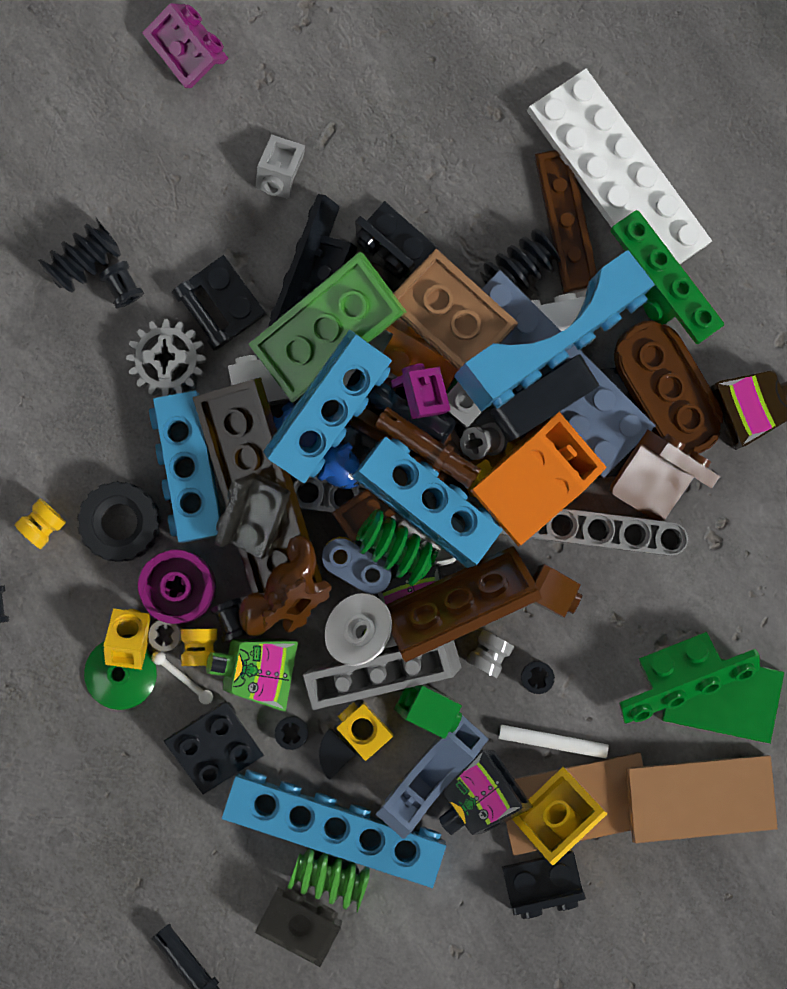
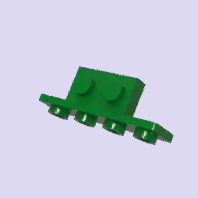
[610,210,724,344]
[619,632,760,724]

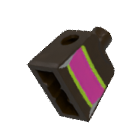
[711,370,787,450]

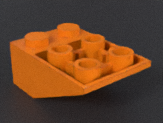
[470,412,607,547]

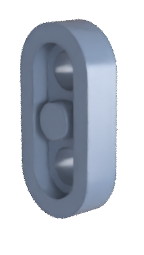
[322,538,391,594]

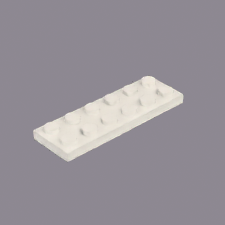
[527,69,712,264]

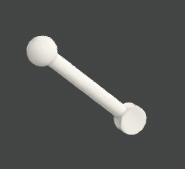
[151,651,213,705]

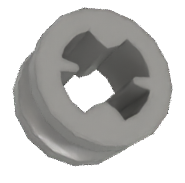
[148,620,181,652]

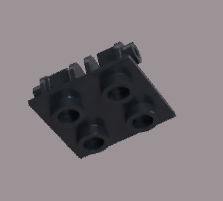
[164,701,264,795]

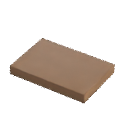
[393,249,518,371]

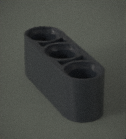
[489,354,600,442]

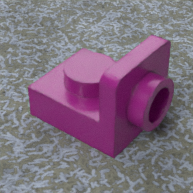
[391,364,451,419]

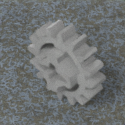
[126,319,206,396]

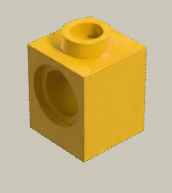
[104,608,150,670]
[336,701,393,761]

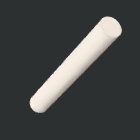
[498,725,609,759]

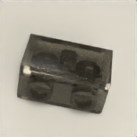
[215,473,291,559]

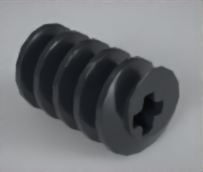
[38,217,121,293]
[480,229,561,289]

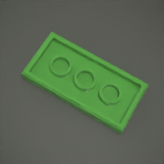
[249,253,407,403]

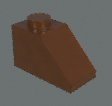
[533,564,583,618]

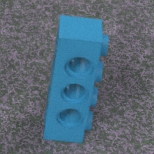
[263,330,392,483]
[149,390,225,543]
[352,437,503,568]

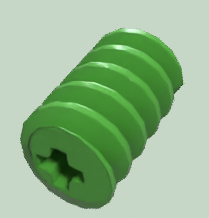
[287,848,370,912]

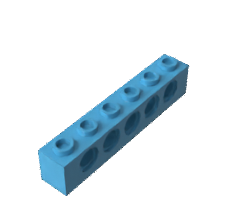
[222,770,447,888]

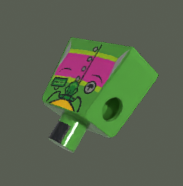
[206,638,298,711]

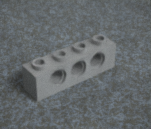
[303,640,462,710]

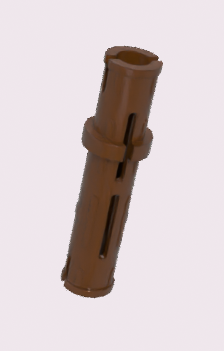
[375,407,482,489]

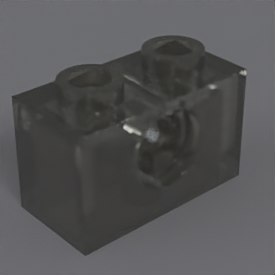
[255,886,342,967]

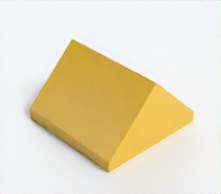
[512,767,607,865]

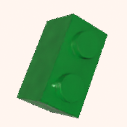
[394,684,462,739]

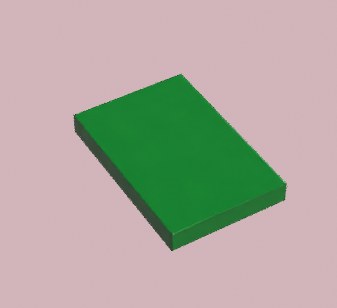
[662,658,785,744]

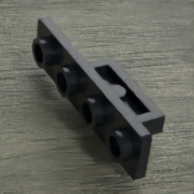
[268,194,357,327]

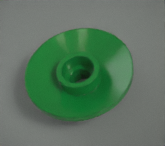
[84,637,157,710]

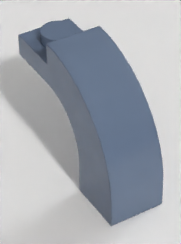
[376,715,488,839]

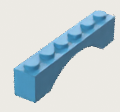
[454,250,655,412]

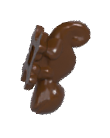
[239,535,332,636]

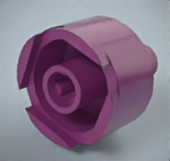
[138,550,216,624]

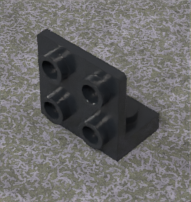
[355,201,438,280]

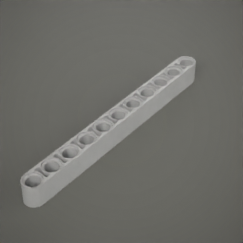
[293,476,688,556]

